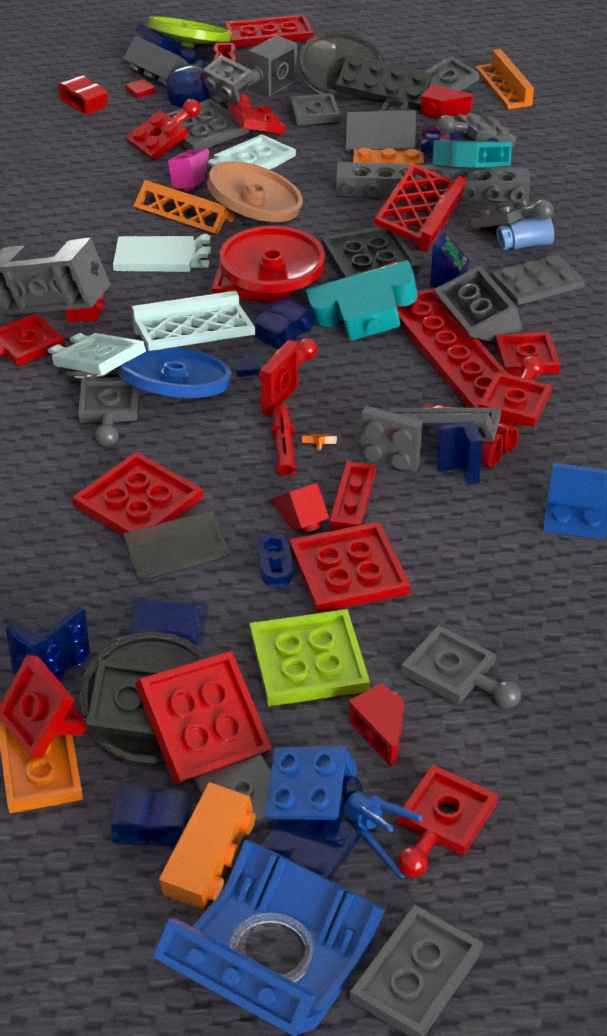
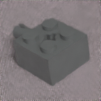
[242,35,297,97]

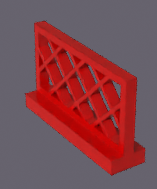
[373,163,467,252]

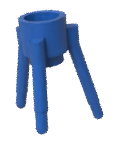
[343,791,423,878]

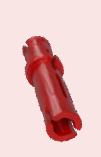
[271,406,296,476]

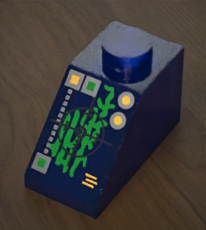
[430,231,470,288]

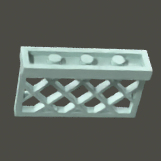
[132,291,255,351]

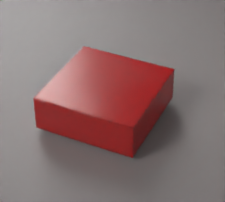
[125,79,156,99]

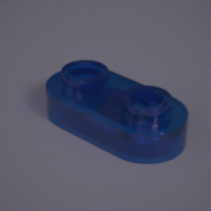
[258,534,293,587]

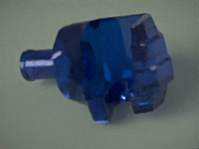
[167,60,210,108]

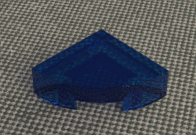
[236,352,263,377]

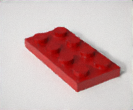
[225,14,314,48]

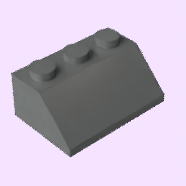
[123,36,203,88]
[434,265,523,342]

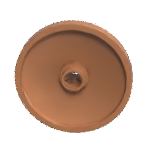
[207,161,303,222]

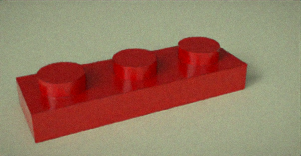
[330,461,376,530]

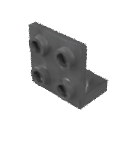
[203,55,254,110]

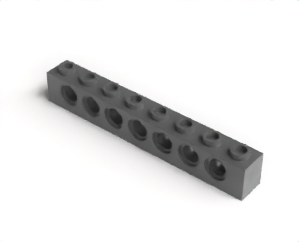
[336,162,531,202]

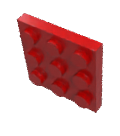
[72,452,203,546]
[289,522,411,613]
[135,651,272,785]

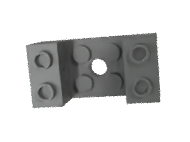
[0,238,111,315]

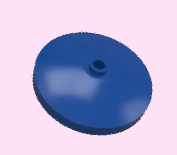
[117,346,231,398]

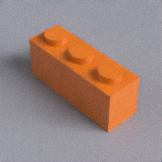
[159,782,256,911]

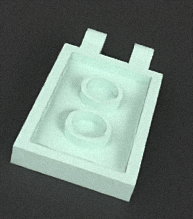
[207,134,296,176]
[113,234,211,272]
[48,333,146,375]

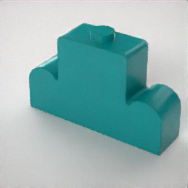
[433,140,512,168]
[306,260,418,340]

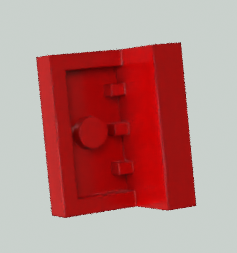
[0,655,87,758]

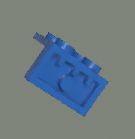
[543,463,607,540]
[265,747,357,820]

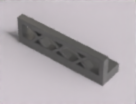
[389,408,502,442]

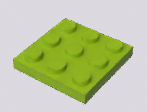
[250,609,370,707]

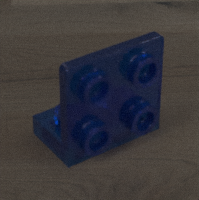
[5,606,90,682]

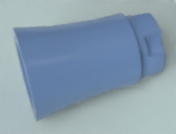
[496,216,554,250]

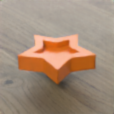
[302,433,336,450]

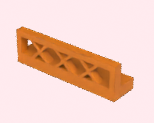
[475,49,534,109]
[133,180,235,235]

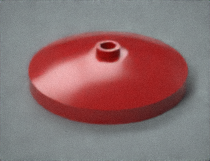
[220,226,325,293]

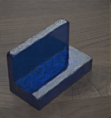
[437,421,482,485]

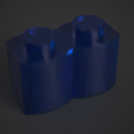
[253,297,314,350]
[111,786,192,847]

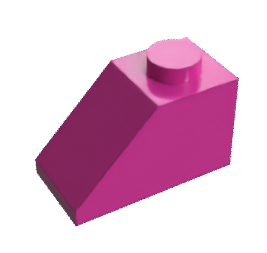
[168,148,209,192]

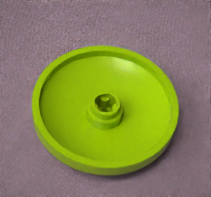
[147,16,232,47]

